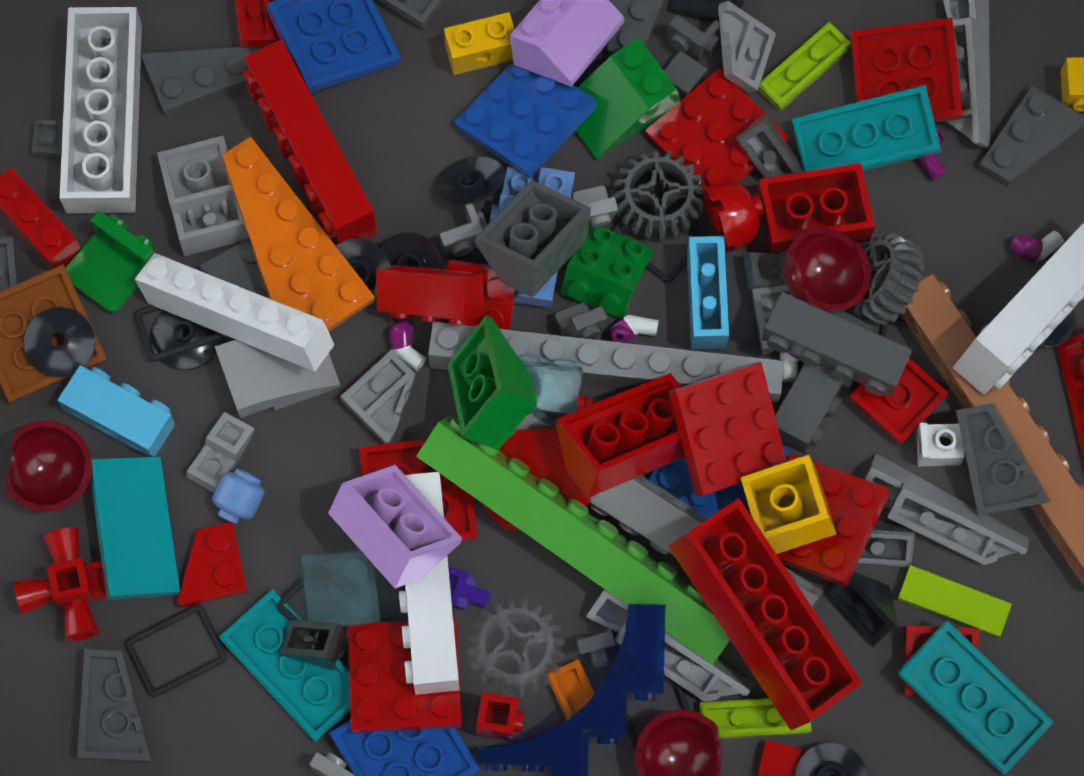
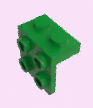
[66,210,154,314]
[560,226,653,319]

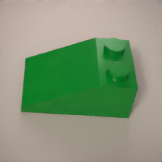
[575,37,680,160]
[447,316,538,450]

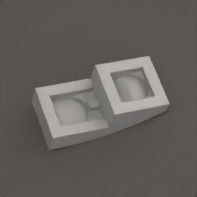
[186,412,255,493]

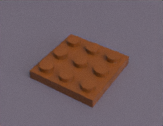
[0,264,108,404]

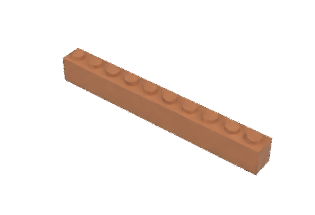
[899,274,1084,587]

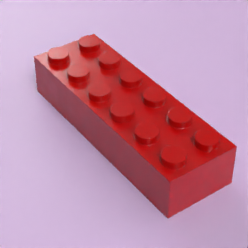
[242,40,377,245]
[668,498,862,730]

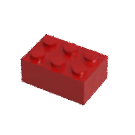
[756,163,875,254]

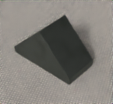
[280,620,345,671]

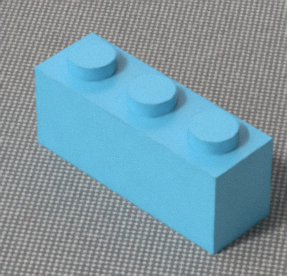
[687,236,729,350]
[58,365,175,457]

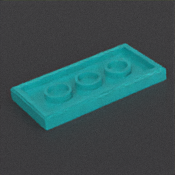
[792,85,942,172]
[90,457,180,600]
[219,589,351,744]
[896,620,1054,775]

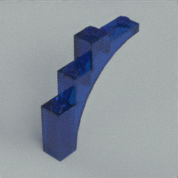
[477,603,666,776]

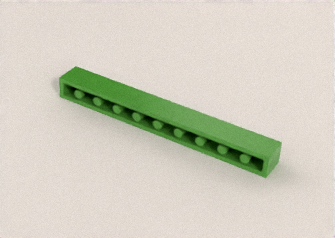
[416,416,730,665]

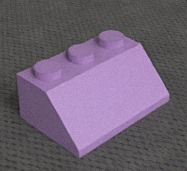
[510,0,625,87]
[328,465,462,589]

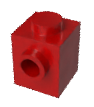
[476,692,525,742]

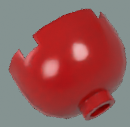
[703,182,764,254]

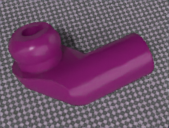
[917,128,947,181]

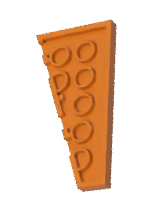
[222,136,375,332]

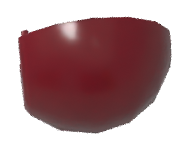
[784,226,871,313]
[5,420,92,512]
[634,709,723,776]

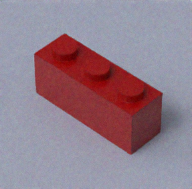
[0,167,81,269]
[376,265,484,325]

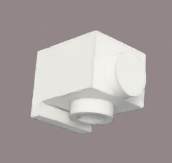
[915,423,965,467]

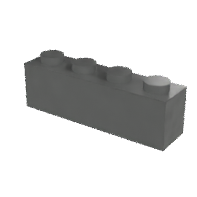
[762,292,912,397]
[775,311,874,454]

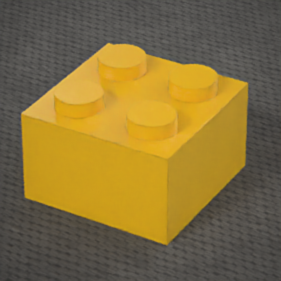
[740,455,836,554]

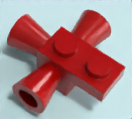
[14,528,107,642]

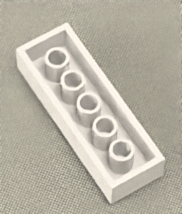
[60,7,142,213]
[953,223,1084,396]

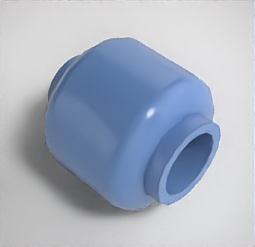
[212,468,265,524]

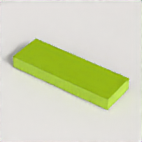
[758,22,852,112]
[897,565,1012,639]
[699,698,812,739]

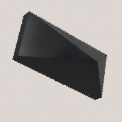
[825,571,898,647]

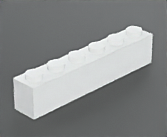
[135,253,334,372]
[399,472,460,695]

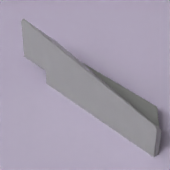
[943,0,990,149]
[864,454,1029,565]
[586,589,753,702]

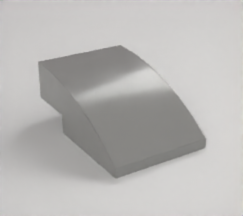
[157,136,249,256]
[215,340,341,418]

